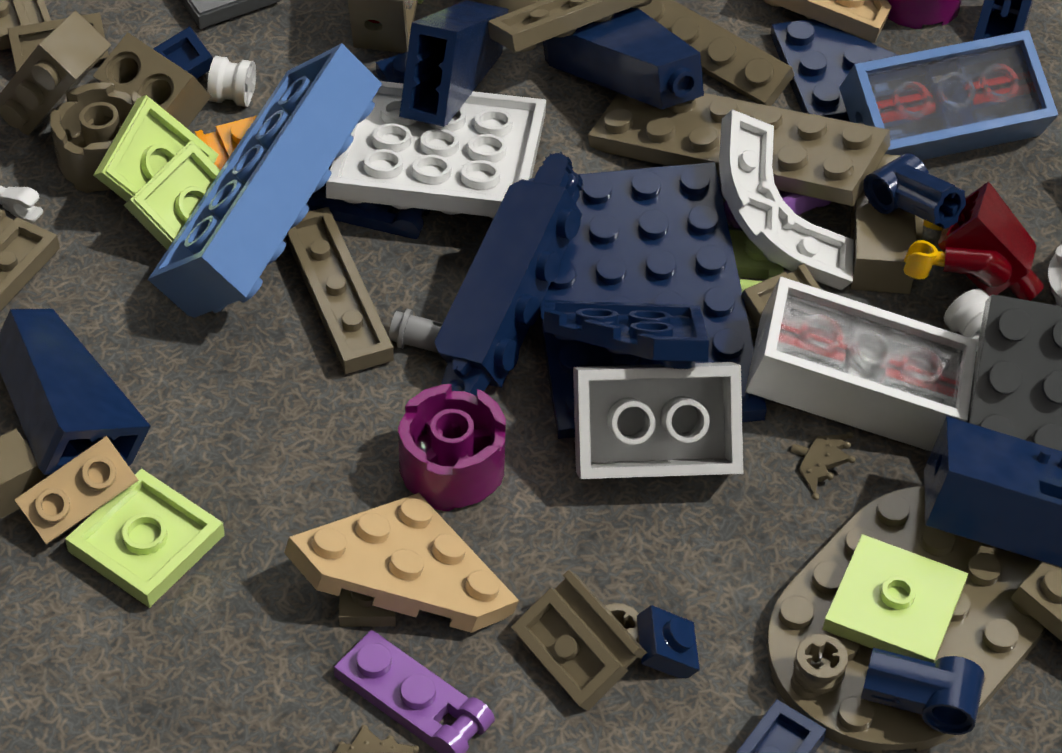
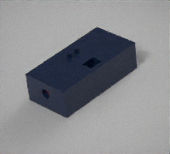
[924,416,1062,567]

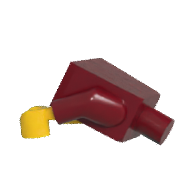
[903,181,1044,301]

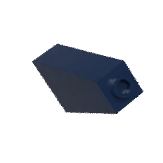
[399,0,509,127]
[543,7,704,109]
[0,309,151,475]

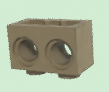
[93,32,212,128]

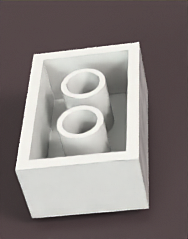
[573,362,743,479]

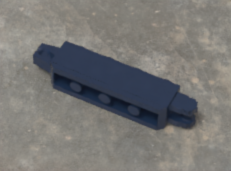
[434,152,584,396]

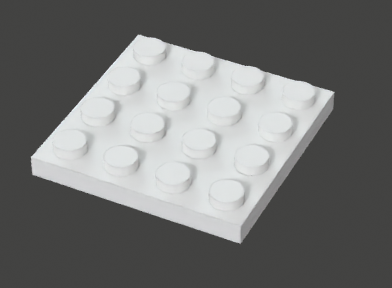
[326,81,546,219]

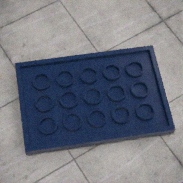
[529,162,767,439]

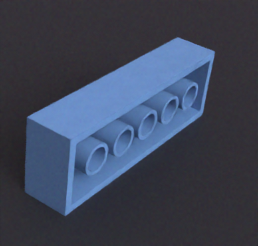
[148,43,382,318]

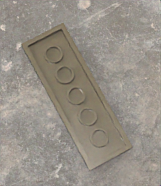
[588,93,891,206]

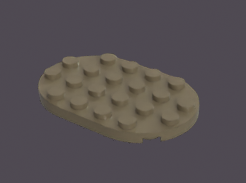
[766,486,1046,753]

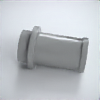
[388,309,443,353]

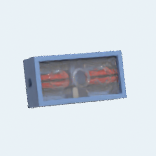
[839,30,1058,160]

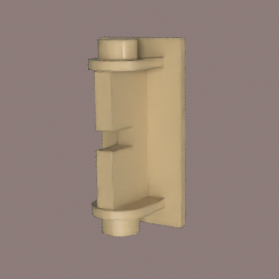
[14,436,139,545]

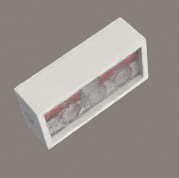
[745,276,978,451]

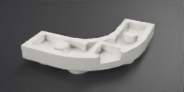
[719,109,854,290]

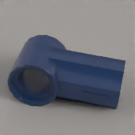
[863,153,966,229]
[861,647,985,735]

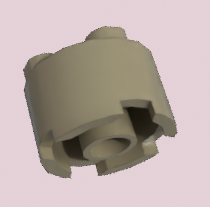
[50,82,141,193]

